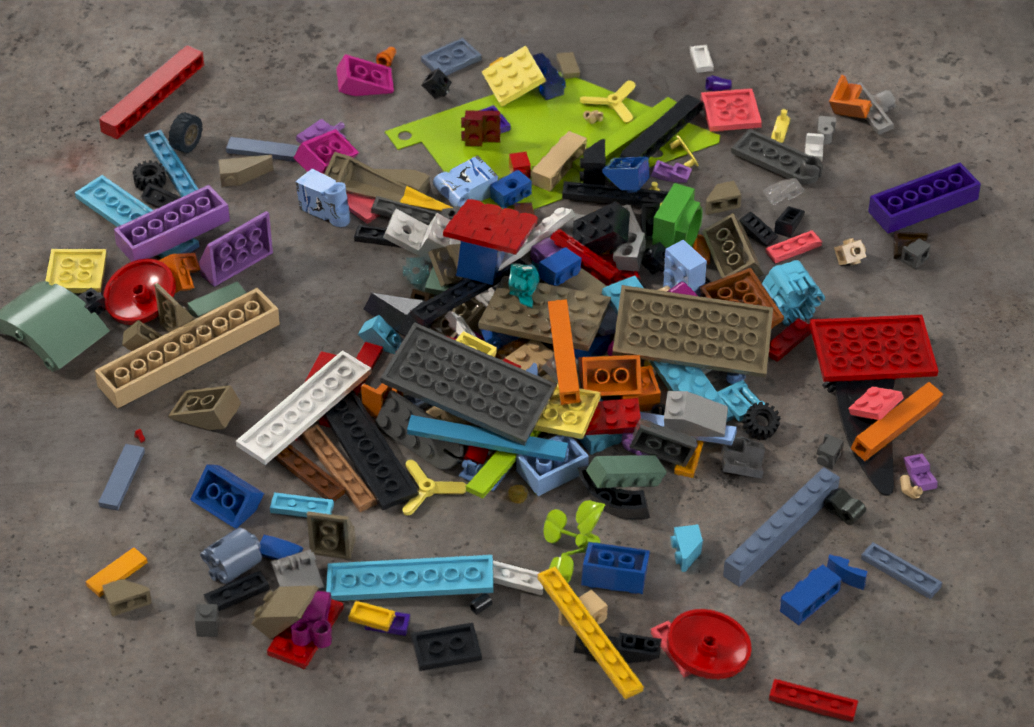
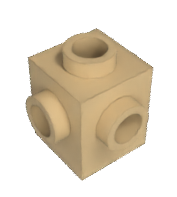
[834,238,866,266]

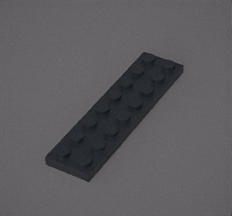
[323,390,418,511]

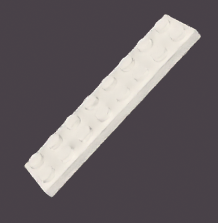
[236,350,372,465]

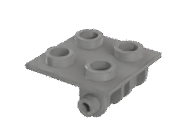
[271,549,324,589]

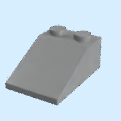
[664,391,728,437]

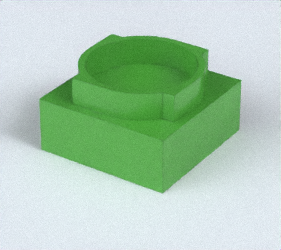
[652,183,703,248]

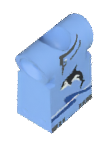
[433,155,498,207]
[296,169,350,227]

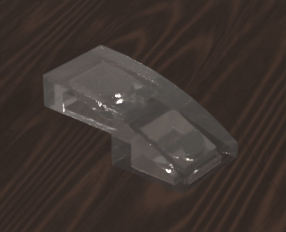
[763,178,805,205]

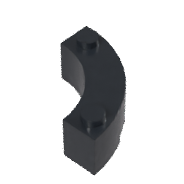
[578,465,650,520]

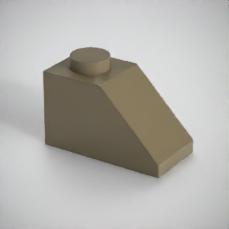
[705,181,741,215]
[122,320,163,351]
[102,579,152,617]

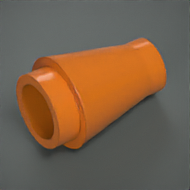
[376,47,397,67]

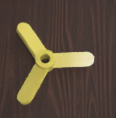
[580,81,635,124]
[402,460,466,516]

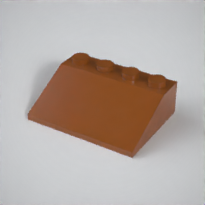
[700,268,784,329]

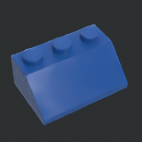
[602,157,650,193]
[190,464,264,528]
[581,542,650,594]

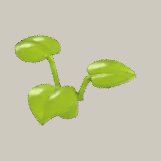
[543,500,605,583]

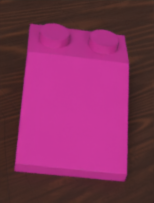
[336,54,394,96]
[293,129,359,174]

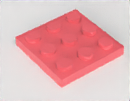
[701,89,762,132]

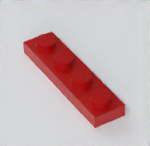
[550,229,620,280]
[769,679,859,722]

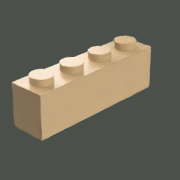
[531,131,587,192]

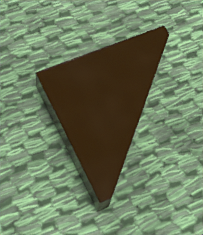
[894,231,928,259]

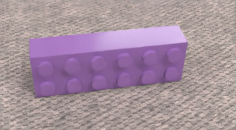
[114,185,230,262]

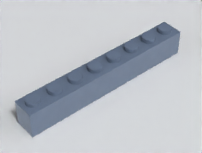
[723,467,840,587]

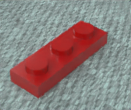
[768,318,811,362]

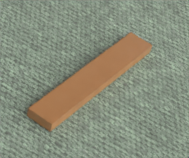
[301,424,378,512]

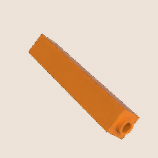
[548,299,580,405]
[851,382,943,461]

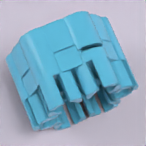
[762,260,825,326]

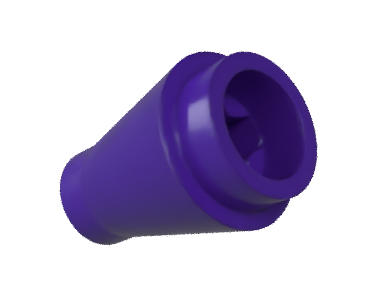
[705,75,732,92]

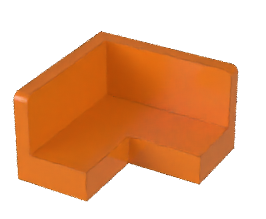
[829,75,872,119]
[159,253,200,293]
[620,365,661,412]
[361,383,404,419]

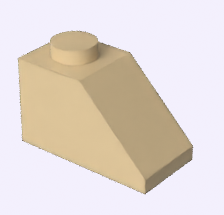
[559,590,607,627]

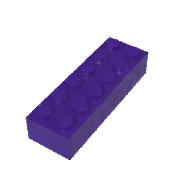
[868,162,981,234]

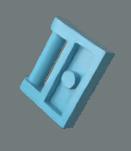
[717,380,765,421]

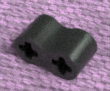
[824,488,866,525]

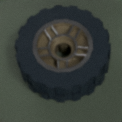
[168,112,203,153]

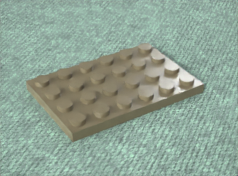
[478,276,611,351]

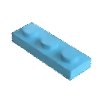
[270,493,334,517]

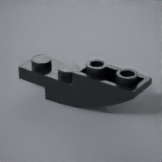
[573,632,662,663]

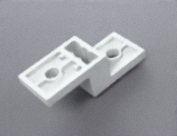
[383,209,461,263]

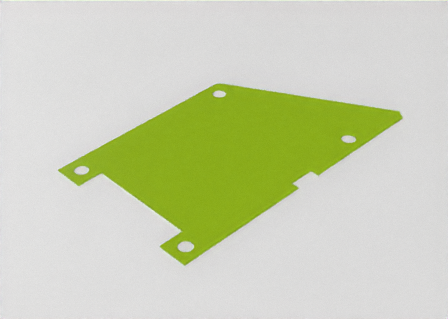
[385,72,720,210]

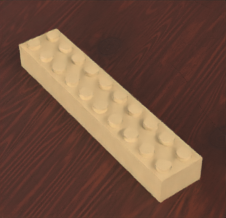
[95,288,280,409]

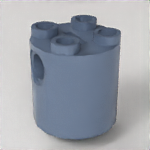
[200,527,262,584]

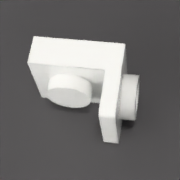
[805,133,824,162]

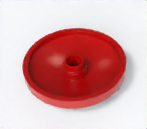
[103,259,176,325]
[667,609,752,679]

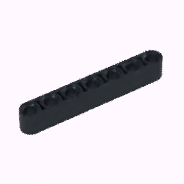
[619,94,704,159]

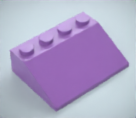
[199,211,273,287]

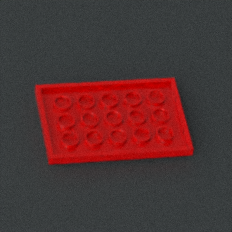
[809,314,939,382]

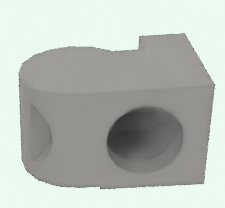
[817,116,836,144]

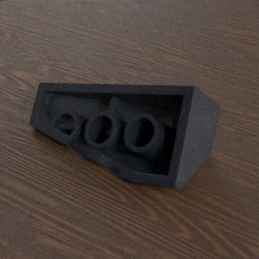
[363,293,434,336]

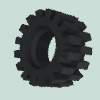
[133,160,166,191]
[742,402,781,440]

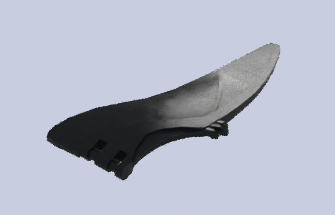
[822,379,895,496]

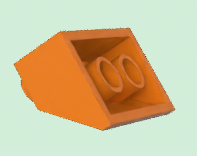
[578,355,642,396]

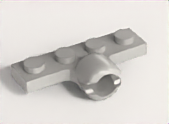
[857,82,896,135]

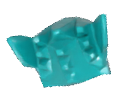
[508,263,539,308]

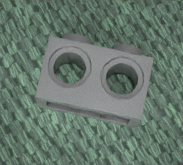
[613,232,646,271]

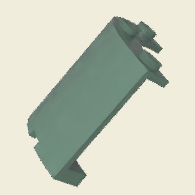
[0,281,110,372]

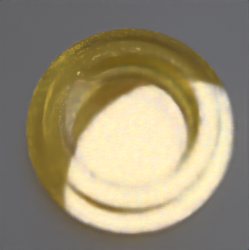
[508,485,528,504]

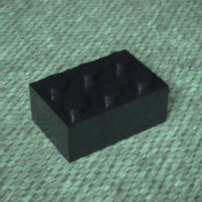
[572,201,630,255]

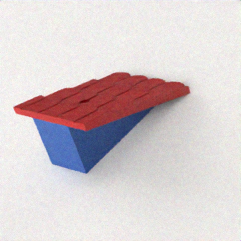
[443,199,538,285]

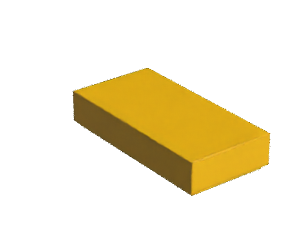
[348,601,395,632]

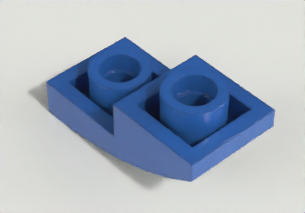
[259,535,304,560]
[827,554,868,590]

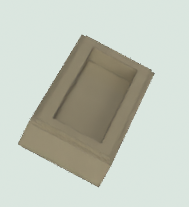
[556,52,580,79]

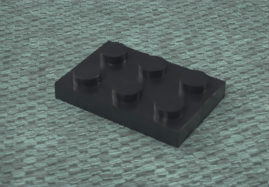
[411,622,482,671]

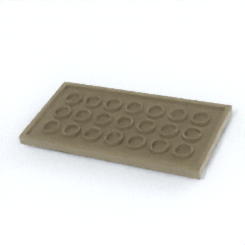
[612,285,773,378]

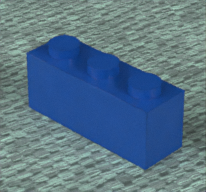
[780,564,842,625]

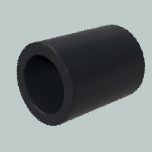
[469,593,493,615]

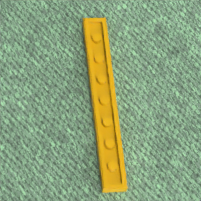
[537,567,644,699]

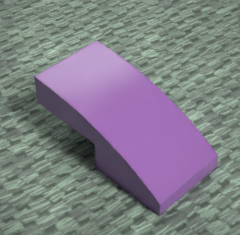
[651,160,692,183]
[904,454,937,491]

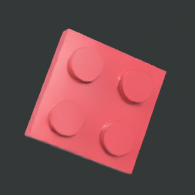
[848,387,904,420]

